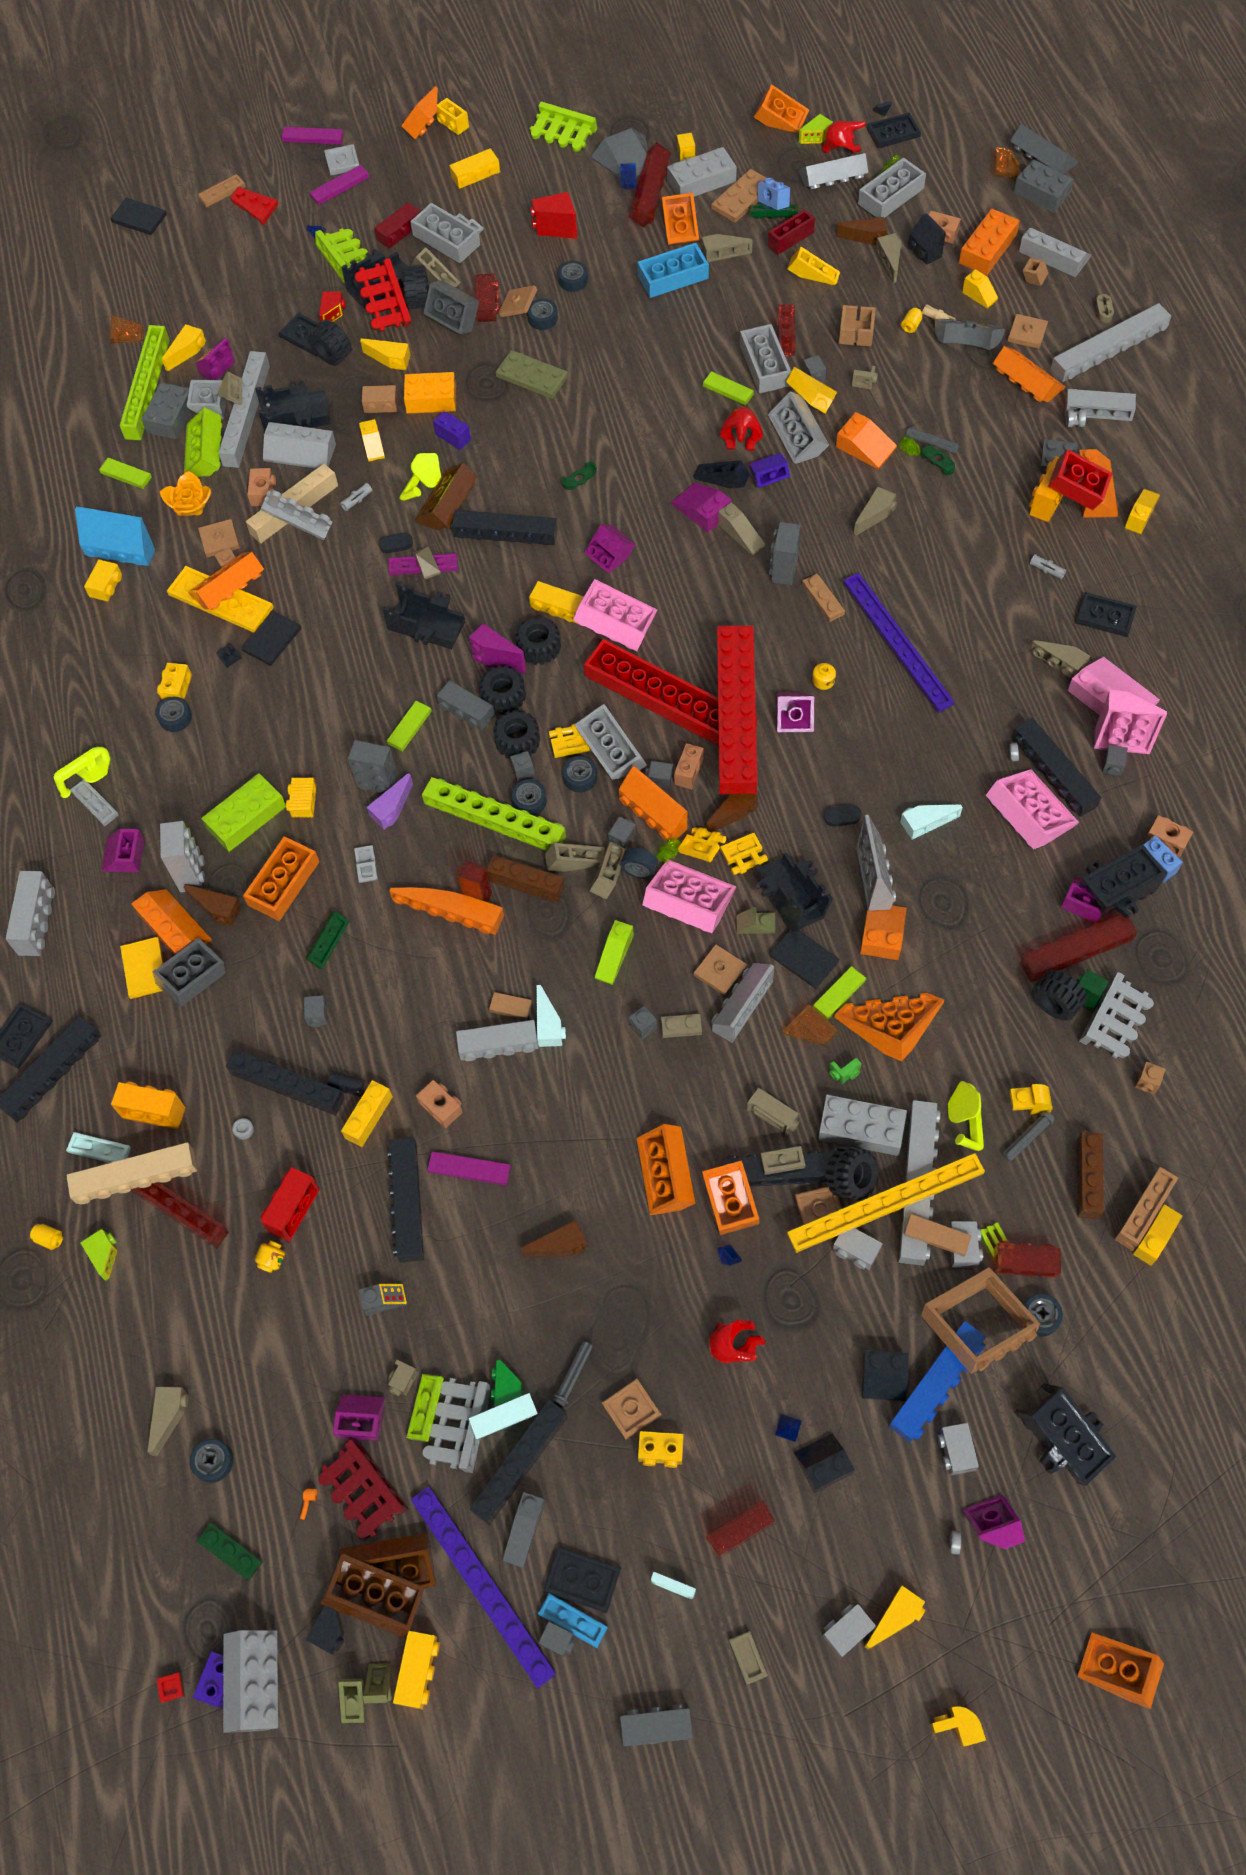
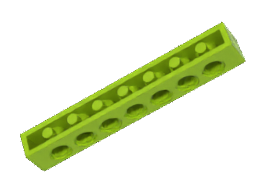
[120,325,170,440]
[422,777,566,851]

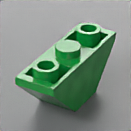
[491,1360,523,1408]

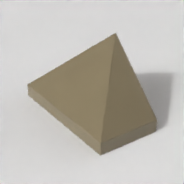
[217,371,242,405]
[412,546,441,579]

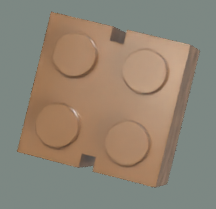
[839,305,876,346]

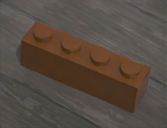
[486,855,565,903]
[1077,1131,1104,1219]

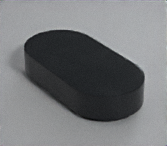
[379,533,413,553]
[824,805,862,827]

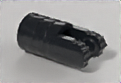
[327,1071,365,1096]

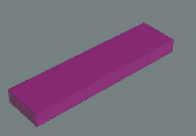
[281,127,344,145]
[309,165,369,205]
[388,553,458,576]
[427,1152,511,1186]

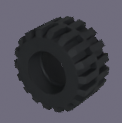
[403,265,429,309]
[308,320,352,366]
[515,616,561,665]
[479,665,526,715]
[493,710,540,759]
[1031,969,1087,1021]
[825,1146,879,1201]

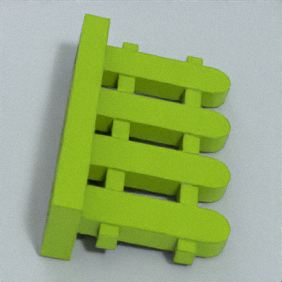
[530,102,597,152]
[315,228,368,283]

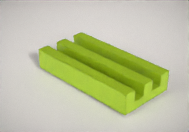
[981,1222,1017,1269]

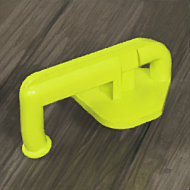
[400,453,441,501]
[54,747,111,798]
[948,1081,984,1151]

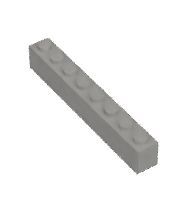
[1051,303,1171,382]
[219,351,270,468]
[898,1100,940,1266]

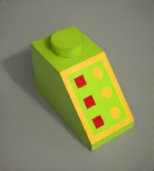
[799,114,833,144]
[80,1229,117,1281]

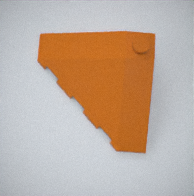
[835,993,944,1062]

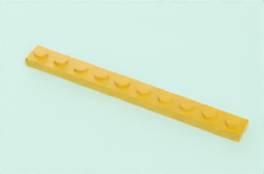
[787,1153,985,1253]

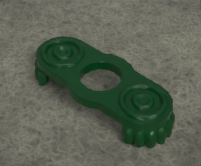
[921,445,955,475]
[561,462,597,490]

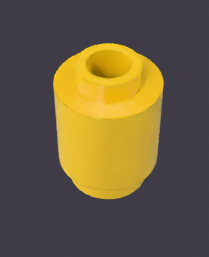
[901,308,922,333]
[30,1224,63,1250]

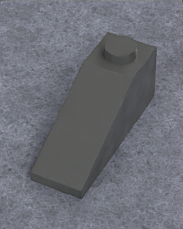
[503,1492,546,1568]

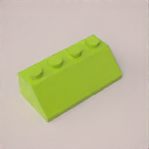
[184,407,222,477]

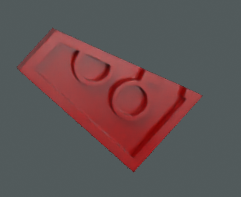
[230,187,279,225]

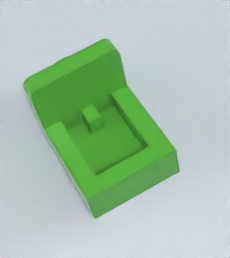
[829,1058,862,1084]

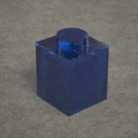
[620,163,637,190]

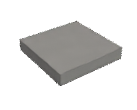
[324,144,359,176]

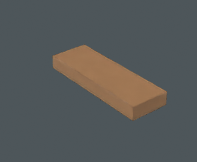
[197,174,246,208]
[904,1214,972,1257]

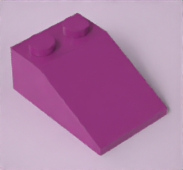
[671,483,732,533]
[469,623,526,674]

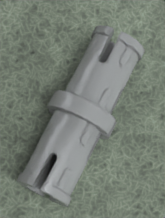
[340,483,373,511]
[1030,554,1067,580]

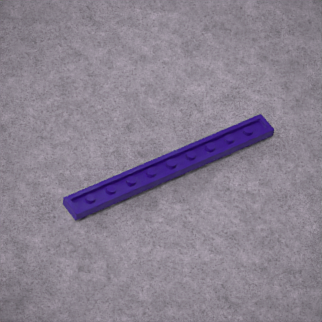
[843,573,954,713]
[411,1486,556,1689]

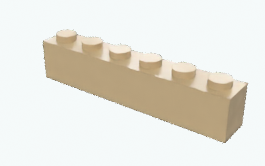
[246,464,338,544]
[67,1142,197,1204]

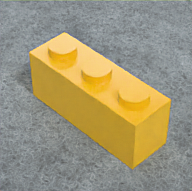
[449,148,500,189]
[529,581,584,623]
[341,1080,393,1147]
[393,1631,440,1709]

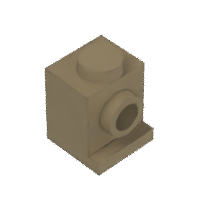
[388,1360,418,1396]

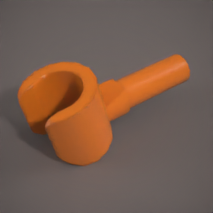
[299,1489,317,1520]

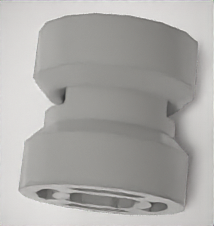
[1066,410,1086,427]

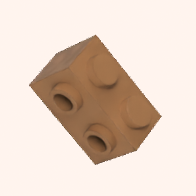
[362,385,398,413]

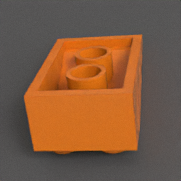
[754,84,809,133]
[402,86,438,139]
[662,193,699,245]
[836,412,897,470]
[860,905,907,960]
[702,1160,759,1235]
[1077,1633,1164,1709]

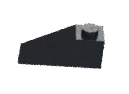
[693,460,750,489]

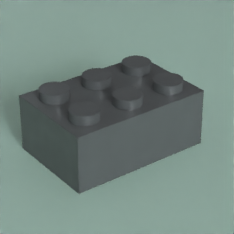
[1014,160,1074,213]
[423,280,479,334]
[141,382,191,439]
[769,522,801,585]
[348,740,398,794]
[153,938,225,1008]

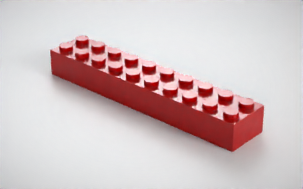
[717,626,757,794]
[584,639,757,746]

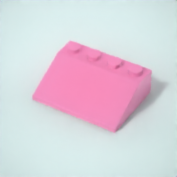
[573,579,657,651]
[1068,657,1160,715]
[1094,690,1167,754]
[986,769,1079,849]
[642,859,736,933]

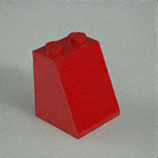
[530,192,578,239]

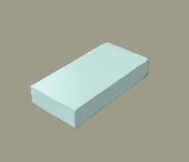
[651,1572,696,1599]

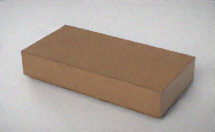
[489,992,532,1020]

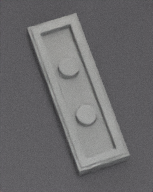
[70,779,119,827]

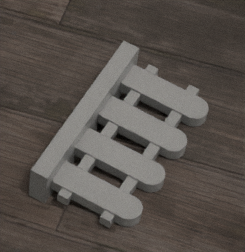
[261,490,333,541]
[1079,972,1154,1059]
[423,1378,492,1473]

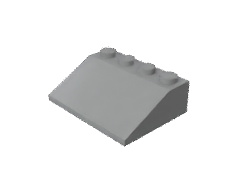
[856,815,896,911]

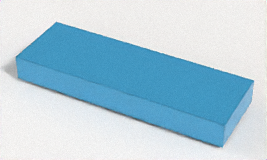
[538,1593,608,1648]

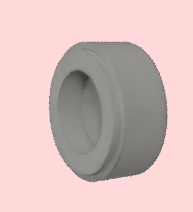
[1009,743,1019,762]
[232,1118,254,1140]
[949,1530,961,1554]

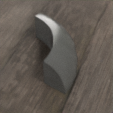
[935,319,1005,350]

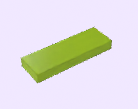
[703,371,754,406]
[99,458,152,489]
[387,701,432,752]
[813,966,866,1020]
[406,1374,444,1442]

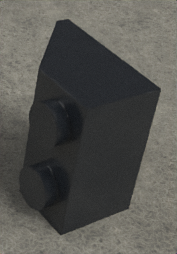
[908,213,946,265]
[862,1350,909,1401]
[794,1434,855,1493]

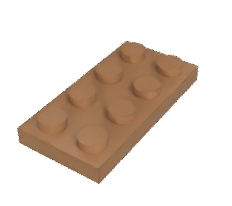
[711,169,766,223]

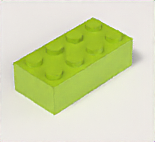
[201,773,286,852]

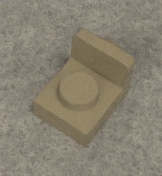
[852,366,878,389]

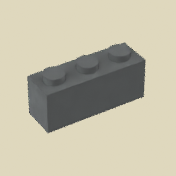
[437,680,494,730]
[620,1704,693,1747]

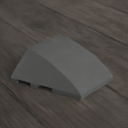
[591,128,653,183]

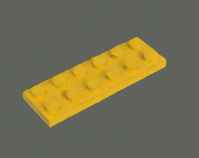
[167,566,274,633]

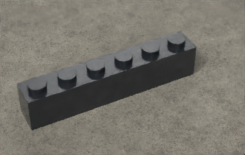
[452,510,558,545]
[1012,717,1102,817]
[0,1016,101,1123]
[226,1049,345,1116]
[387,1137,424,1263]
[722,1149,837,1187]
[470,1400,568,1526]

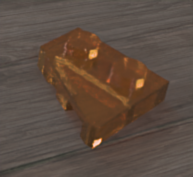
[994,147,1023,179]
[110,316,144,343]
[783,1005,838,1046]

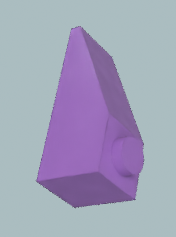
[367,773,413,830]

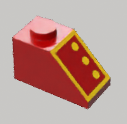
[319,291,346,322]

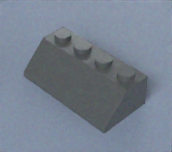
[1010,124,1079,174]

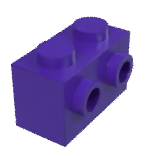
[433,411,471,450]
[749,453,790,488]
[193,1651,223,1708]

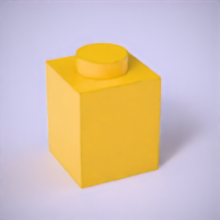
[677,133,695,160]

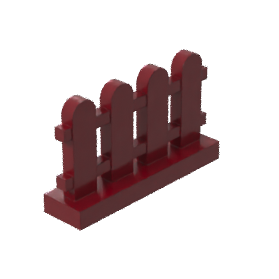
[318,1439,408,1538]

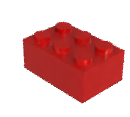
[1048,449,1113,510]
[260,1167,320,1243]

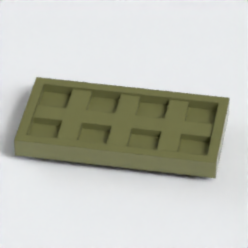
[495,350,568,399]

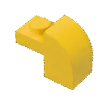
[1009,1084,1052,1115]
[930,1707,986,1747]

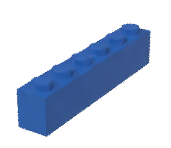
[889,1321,986,1443]

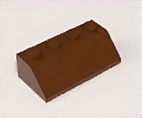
[415,463,477,530]
[339,1533,435,1588]
[320,1554,424,1638]

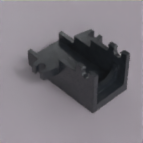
[341,249,407,309]
[255,380,331,432]
[383,582,465,650]
[1078,845,1167,919]
[752,853,833,932]
[1014,1383,1117,1486]

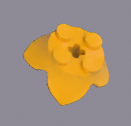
[159,470,211,516]

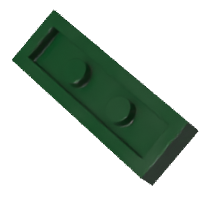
[750,204,798,219]
[305,911,350,969]
[197,1523,263,1581]

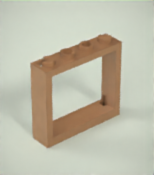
[921,1267,1040,1374]

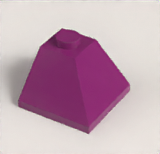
[776,692,814,732]
[962,1494,1025,1549]

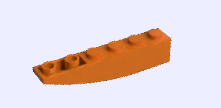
[389,887,504,935]

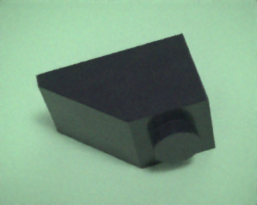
[306,1606,344,1655]

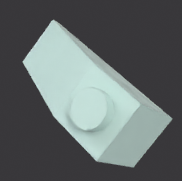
[900,805,963,840]
[537,985,566,1047]

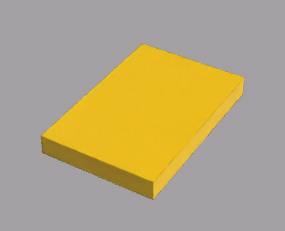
[120,937,164,999]

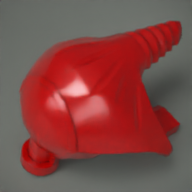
[822,121,866,153]
[720,407,763,451]
[709,1319,766,1364]

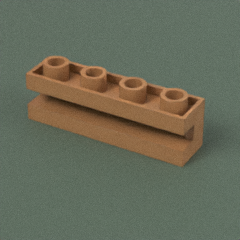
[1115,1167,1178,1251]

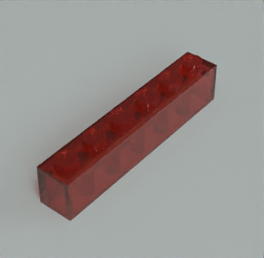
[629,142,671,228]
[1020,914,1138,982]
[131,1182,229,1249]

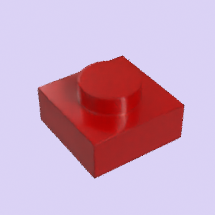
[156,1672,185,1703]

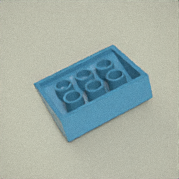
[75,506,155,566]

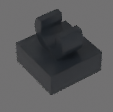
[216,643,242,668]

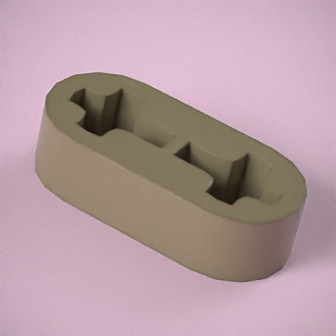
[1095,294,1114,323]

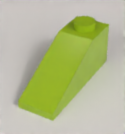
[595,920,634,985]

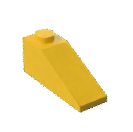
[787,247,840,285]
[162,324,206,371]
[360,338,410,370]
[786,367,837,413]
[1125,489,1160,534]
[1133,1204,1183,1266]
[865,1586,926,1650]

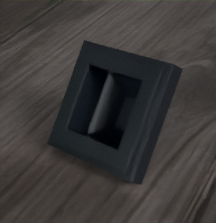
[873,101,892,117]

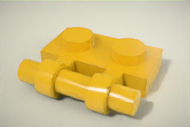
[549,724,590,758]
[678,827,726,862]
[720,833,768,875]

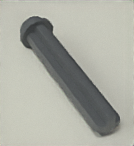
[906,426,959,453]
[1003,1111,1055,1162]
[552,1341,593,1407]

